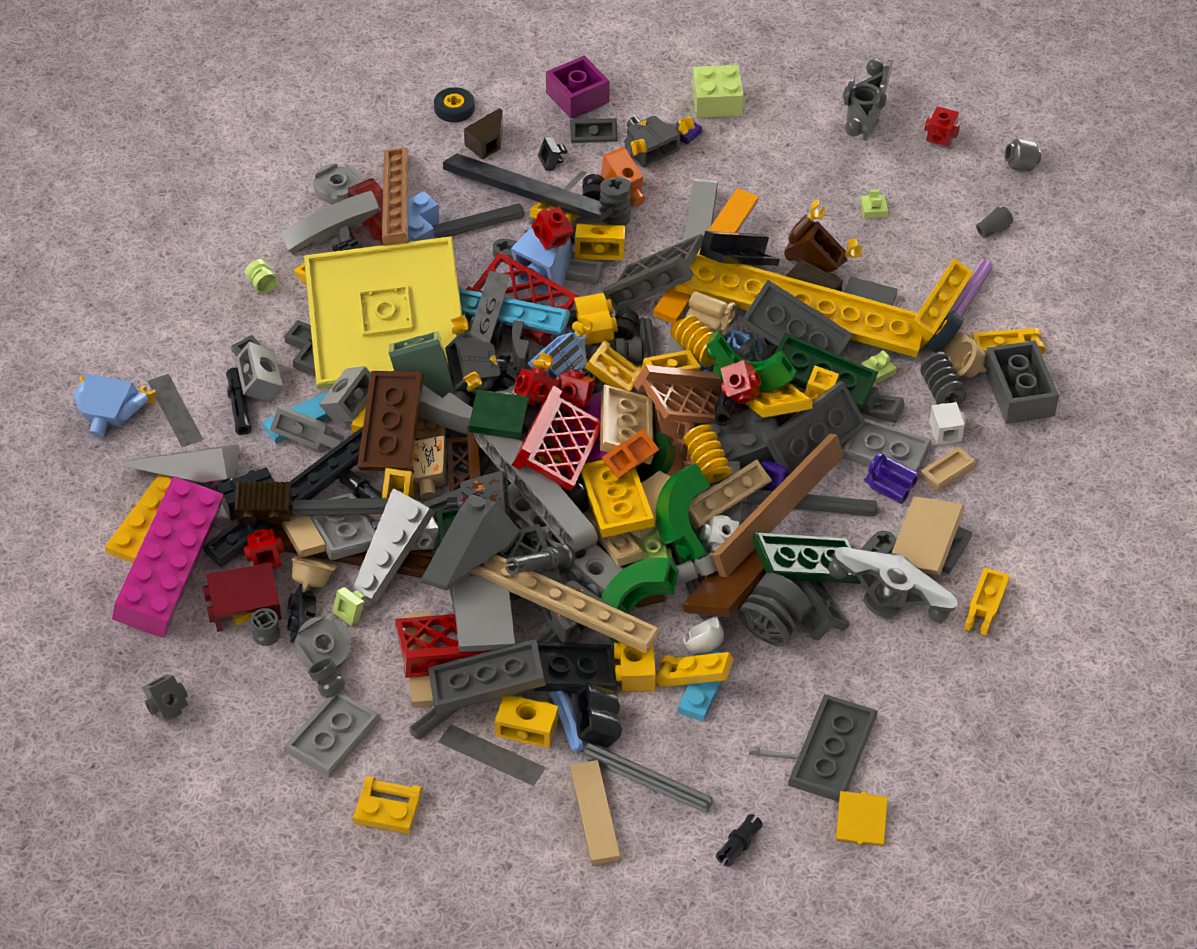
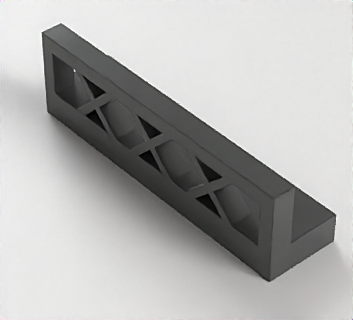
[790,580,850,640]

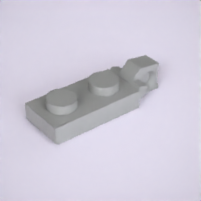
[270,405,344,450]

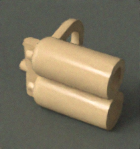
[686,291,738,335]

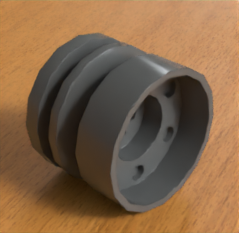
[737,573,811,646]

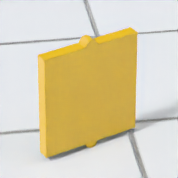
[836,791,888,846]

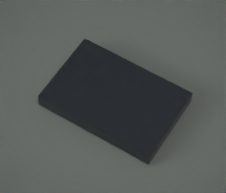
[534,642,618,693]

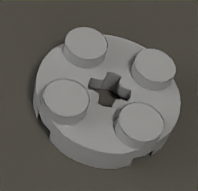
[314,163,361,205]
[294,617,351,669]

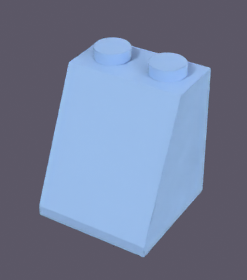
[511,227,573,300]

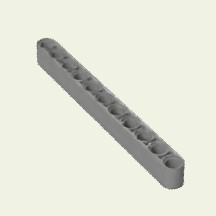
[667,179,718,354]

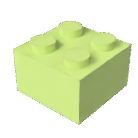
[692,65,744,118]

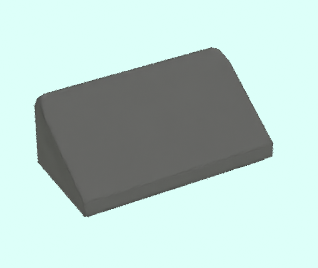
[570,118,617,143]

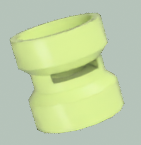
[245,259,278,294]

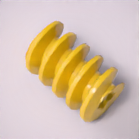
[670,315,718,367]
[684,425,733,484]

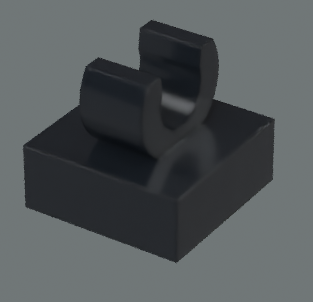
[537,137,568,171]

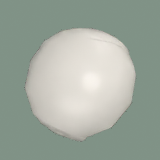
[683,617,724,655]

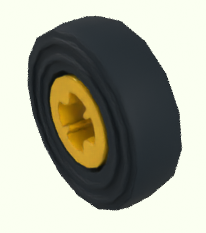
[434,87,475,123]
[926,311,964,353]

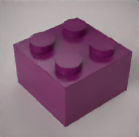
[546,55,610,119]

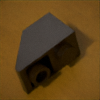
[464,108,503,160]

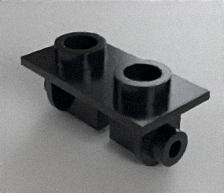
[287,584,317,643]

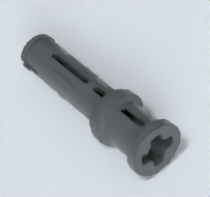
[505,544,575,575]

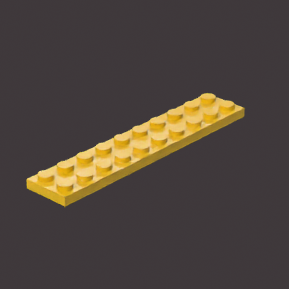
[675,252,923,358]

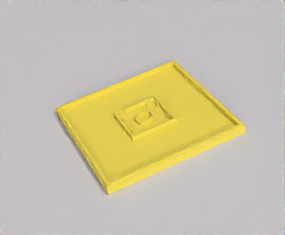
[304,236,462,389]

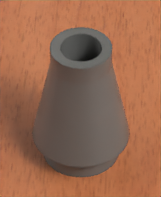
[976,206,1013,237]

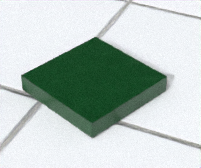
[468,390,529,439]

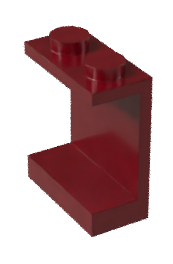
[203,562,282,632]

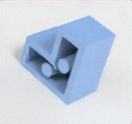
[408,191,439,242]

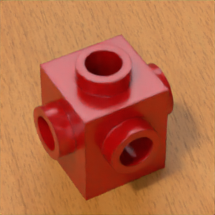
[924,106,960,147]
[531,207,574,250]
[720,360,761,404]
[514,367,559,406]
[556,369,596,407]
[244,529,285,569]

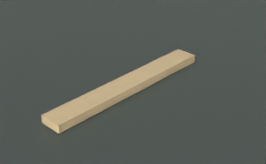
[470,554,660,654]

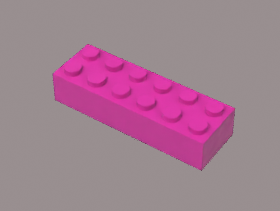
[112,476,224,638]

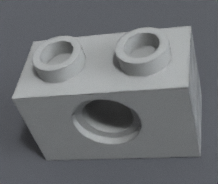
[236,342,283,402]
[319,366,371,423]

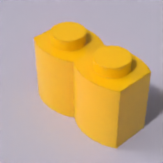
[574,293,618,345]

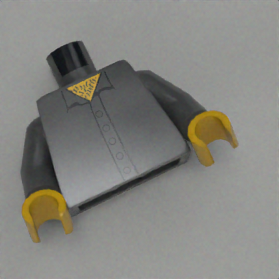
[624,116,695,167]
[445,315,508,395]

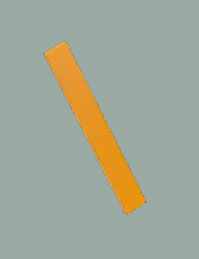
[653,188,759,324]

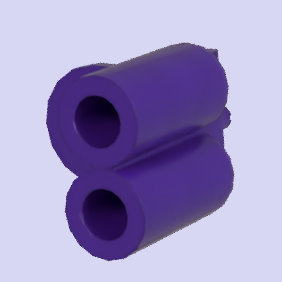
[864,453,919,504]

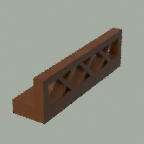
[447,426,480,492]

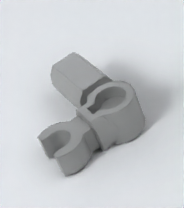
[676,551,717,586]

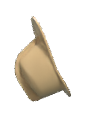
[940,332,987,378]
[291,555,337,591]

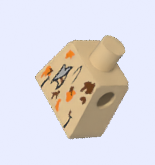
[411,436,447,500]

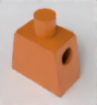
[601,146,646,207]

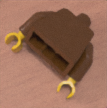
[784,200,862,273]

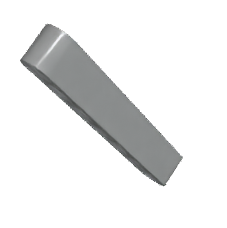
[474,433,598,553]

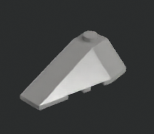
[123,444,239,486]

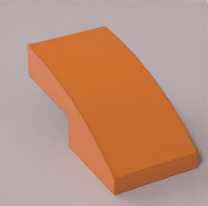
[601,429,659,479]

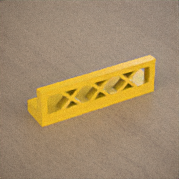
[909,258,974,349]

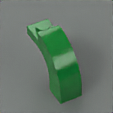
[706,331,796,392]
[656,463,710,562]
[600,557,679,643]

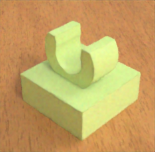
[860,189,888,219]
[861,351,897,384]
[332,587,367,626]

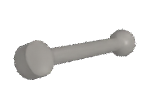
[749,746,807,759]

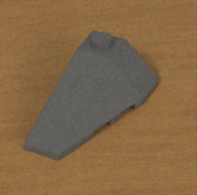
[421,495,520,591]

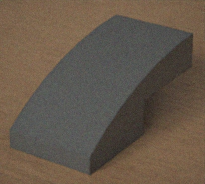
[512,320,529,374]
[861,387,905,422]

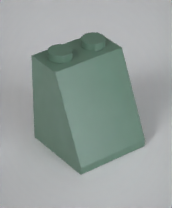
[388,331,455,398]

